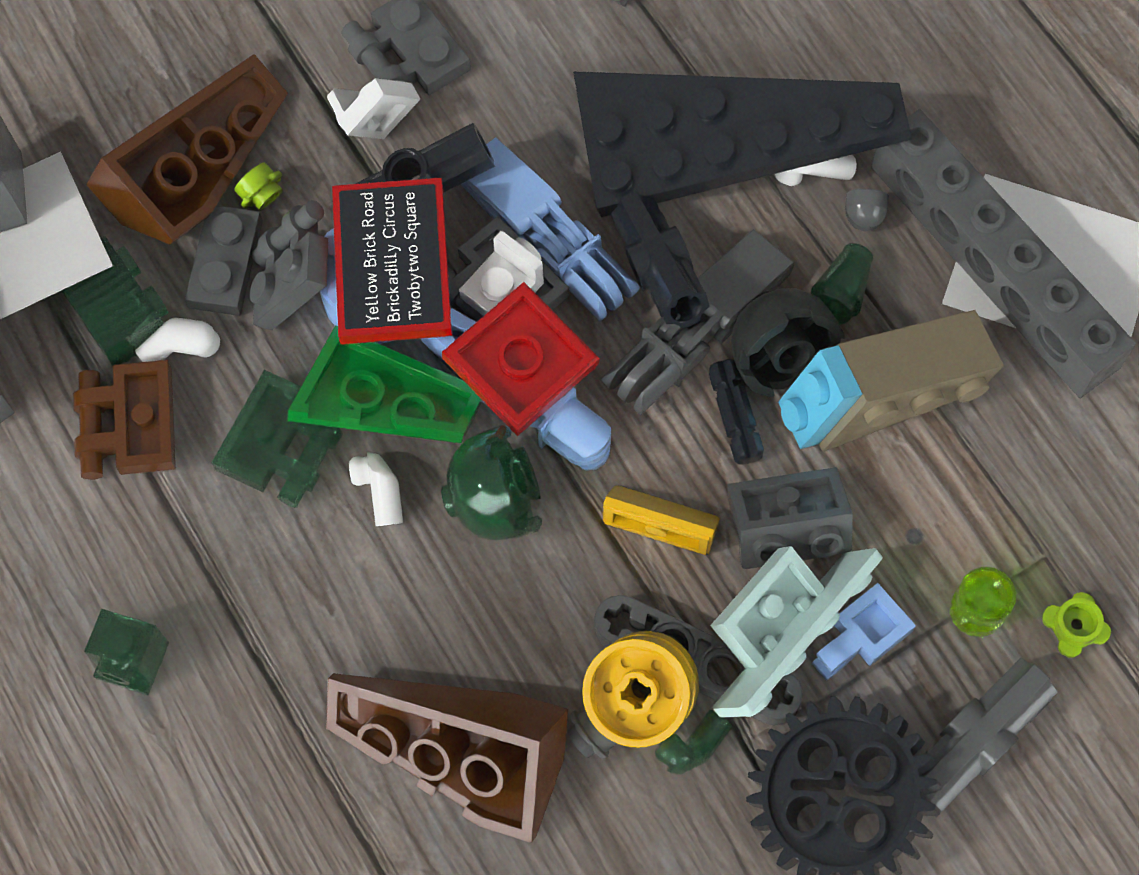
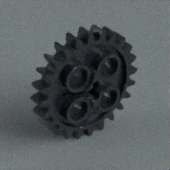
[746,696,942,875]

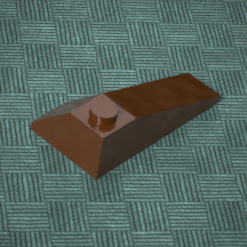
[86,54,288,245]

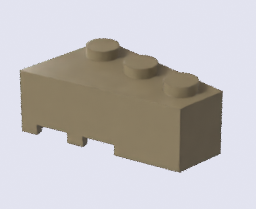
[819,310,1004,452]

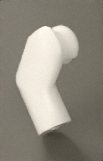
[775,155,857,186]
[135,317,220,362]
[349,452,403,526]

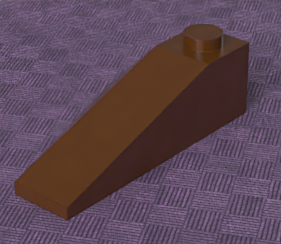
[326,673,568,843]

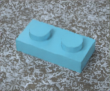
[778,345,862,449]

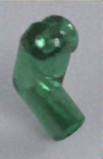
[655,709,733,775]

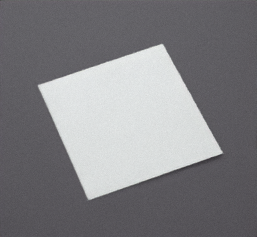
[0,151,113,319]
[942,174,1139,337]

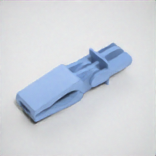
[461,137,640,322]
[421,307,611,471]

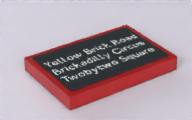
[332,178,452,344]

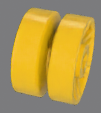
[583,631,699,748]

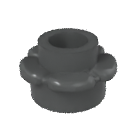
[567,710,617,759]

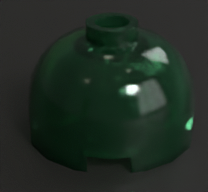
[441,425,542,541]

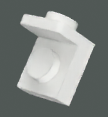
[327,78,420,139]
[459,231,544,316]

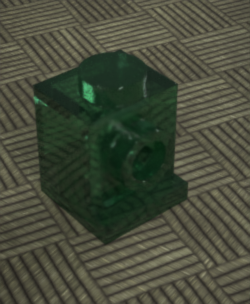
[84,609,169,696]

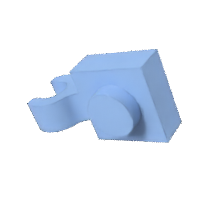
[812,583,916,681]

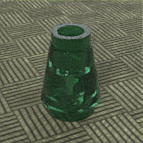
[811,243,873,324]

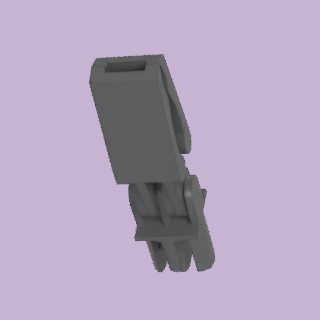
[601,229,794,416]

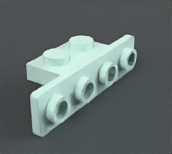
[710,546,883,717]

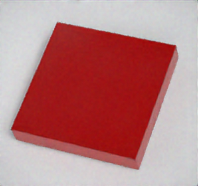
[442,282,600,436]

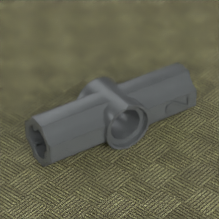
[923,658,1058,817]

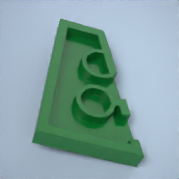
[287,325,483,443]

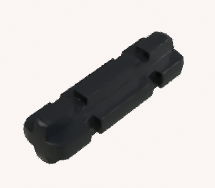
[709,359,764,465]

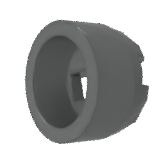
[845,189,889,232]

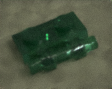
[211,370,343,508]

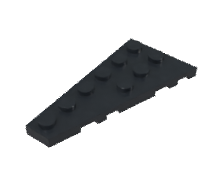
[573,71,912,217]

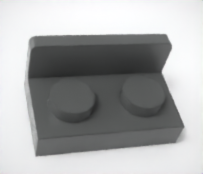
[727,467,853,569]

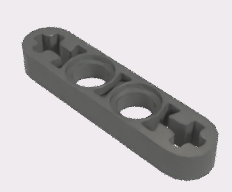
[594,595,803,726]

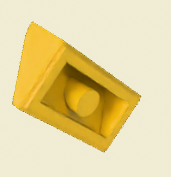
[603,486,720,555]

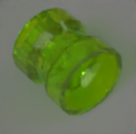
[950,567,1016,637]

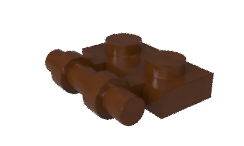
[73,360,176,480]

